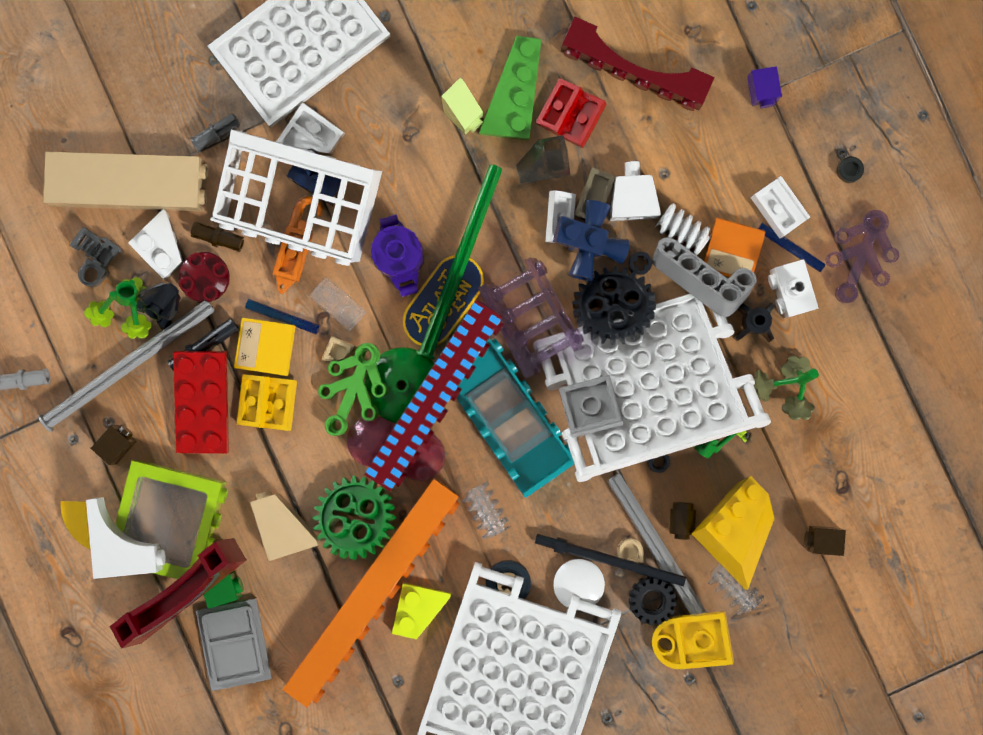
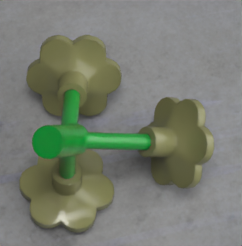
[754,355,819,420]

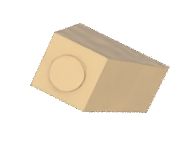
[250,490,321,561]

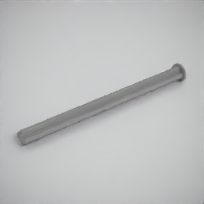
[38,300,214,432]
[608,474,707,615]

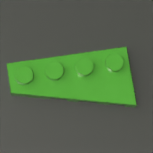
[479,36,541,141]

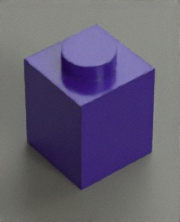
[747,66,782,108]

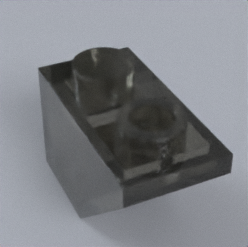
[516,135,570,184]

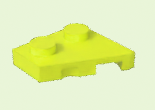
[392,582,451,639]

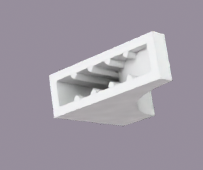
[86,497,166,579]

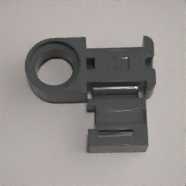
[69,227,124,287]

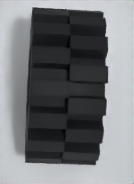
[628,577,677,625]

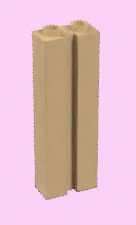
[43,152,208,211]

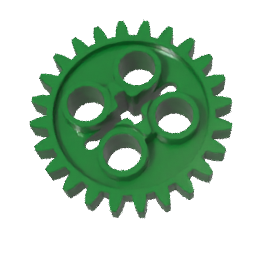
[312,476,396,560]

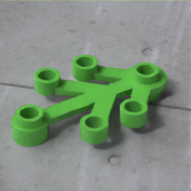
[318,343,389,436]

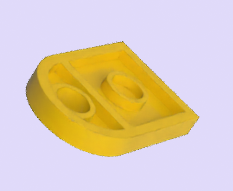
[652,611,734,669]

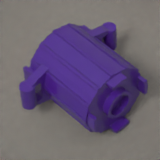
[371,214,424,297]

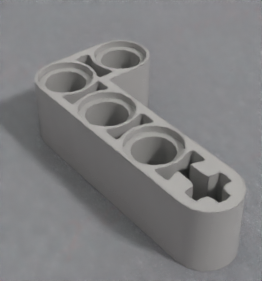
[652,237,756,317]

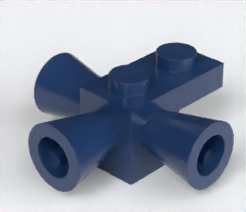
[553,200,630,281]

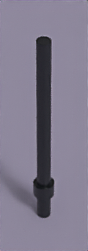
[535,534,686,587]

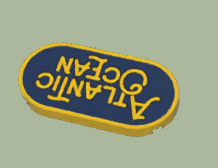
[403,255,484,346]

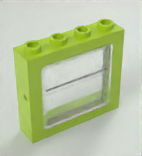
[115,460,228,579]

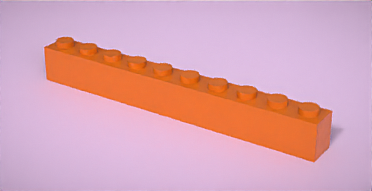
[282,478,460,708]

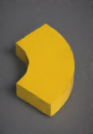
[61,501,91,550]

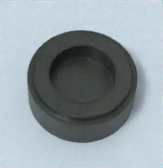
[837,156,864,183]

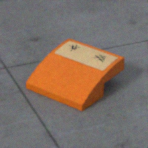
[703,217,765,277]

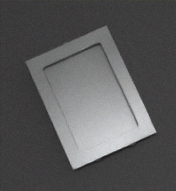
[196,598,272,691]

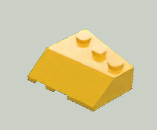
[692,476,774,590]

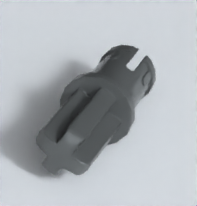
[190,114,240,152]

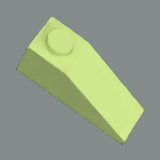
[441,78,483,135]

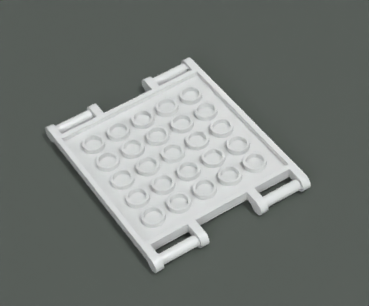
[533,294,771,482]
[417,562,621,735]

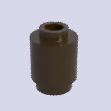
[669,502,696,540]

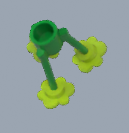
[84,277,151,339]

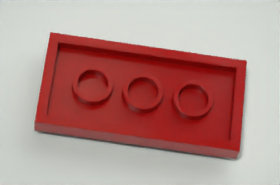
[173,351,229,454]

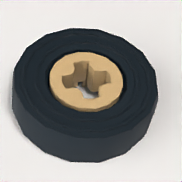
[485,560,531,599]

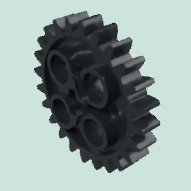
[572,266,656,345]

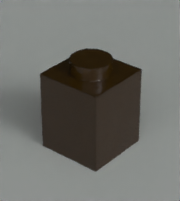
[90,425,137,465]
[804,526,846,556]

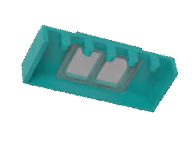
[457,338,574,498]

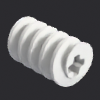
[655,203,712,256]

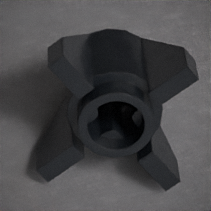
[137,283,181,330]
[733,303,775,342]

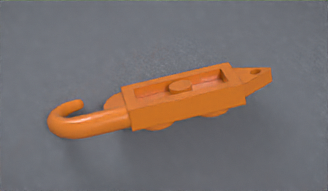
[272,196,323,294]

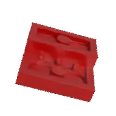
[536,78,607,148]

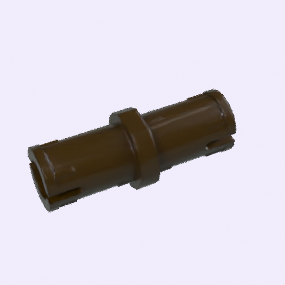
[191,222,244,252]

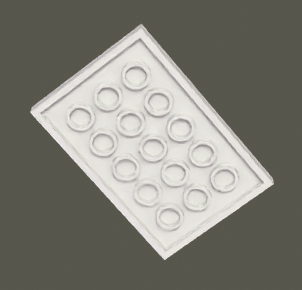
[208,0,391,128]

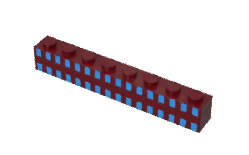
[364,298,504,491]

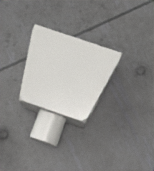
[610,161,661,221]

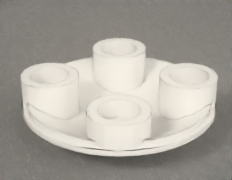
[554,559,605,607]

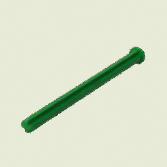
[415,164,502,360]

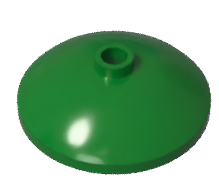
[365,347,434,423]

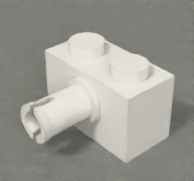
[768,259,819,319]

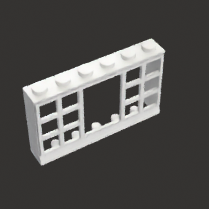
[210,130,382,266]

